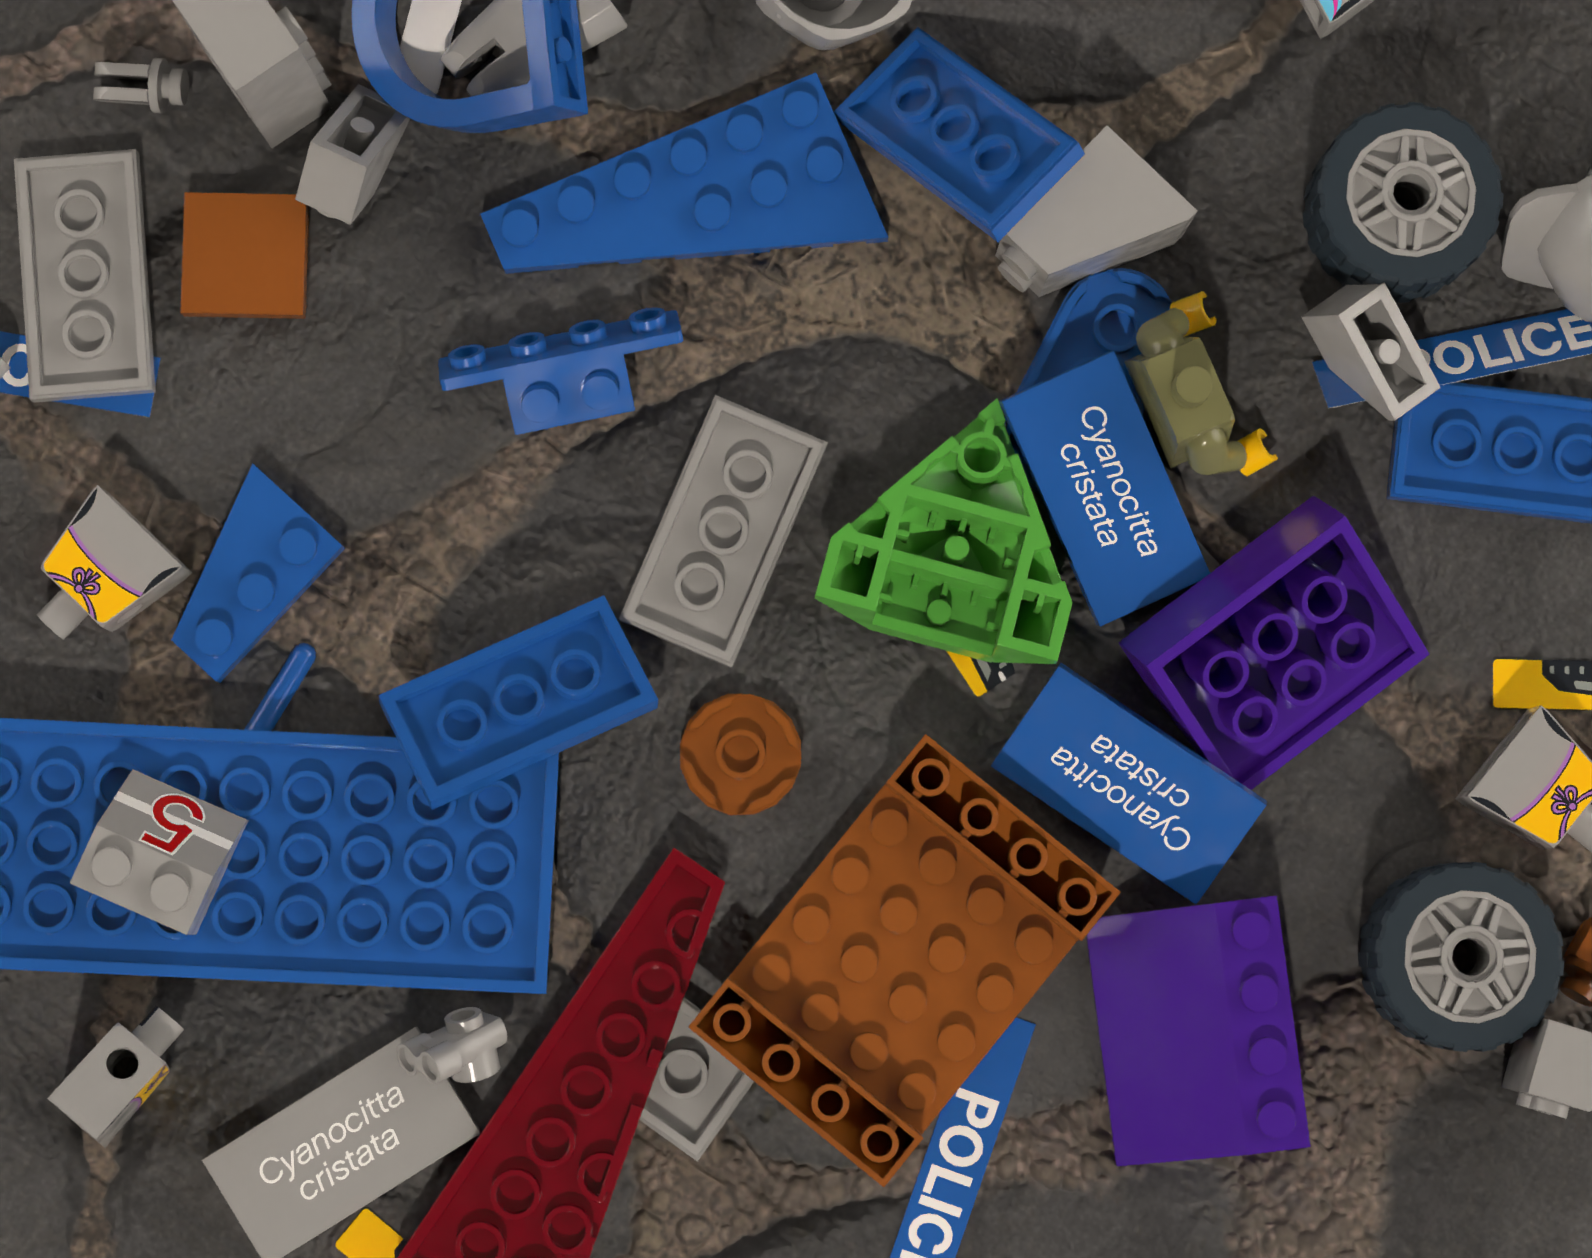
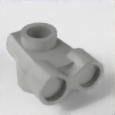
[396,1007,507,1084]

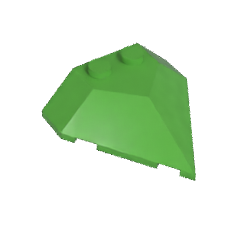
[814,398,1072,664]

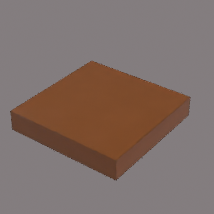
[180,192,309,319]

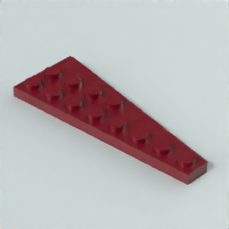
[397,848,726,1258]

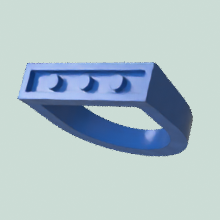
[352,0,588,133]

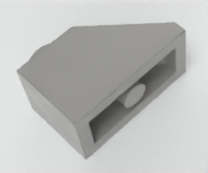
[295,84,410,225]
[1301,282,1441,421]

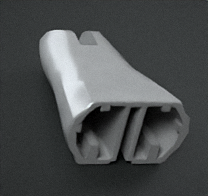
[440,0,628,97]

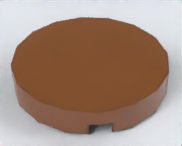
[680,694,801,816]

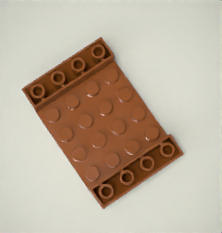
[688,734,1121,1187]

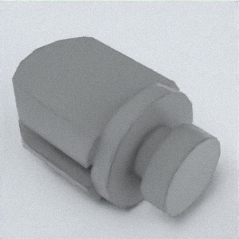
[93,58,189,113]

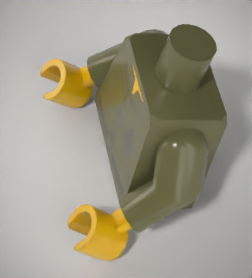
[1124,291,1278,476]

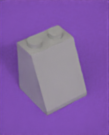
[995,125,1198,297]

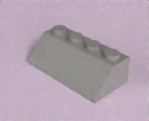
[172,0,332,149]

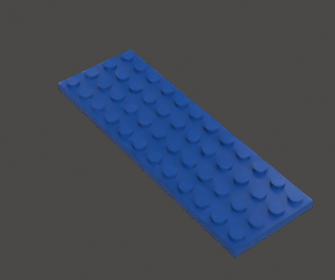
[0,718,559,994]

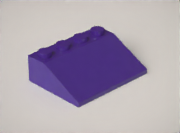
[1118,495,1430,790]
[1086,896,1311,1166]

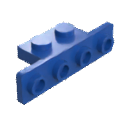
[438,308,683,435]

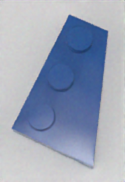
[171,463,345,683]

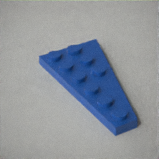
[480,72,889,274]

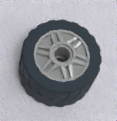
[1302,102,1504,303]
[1358,862,1564,1052]

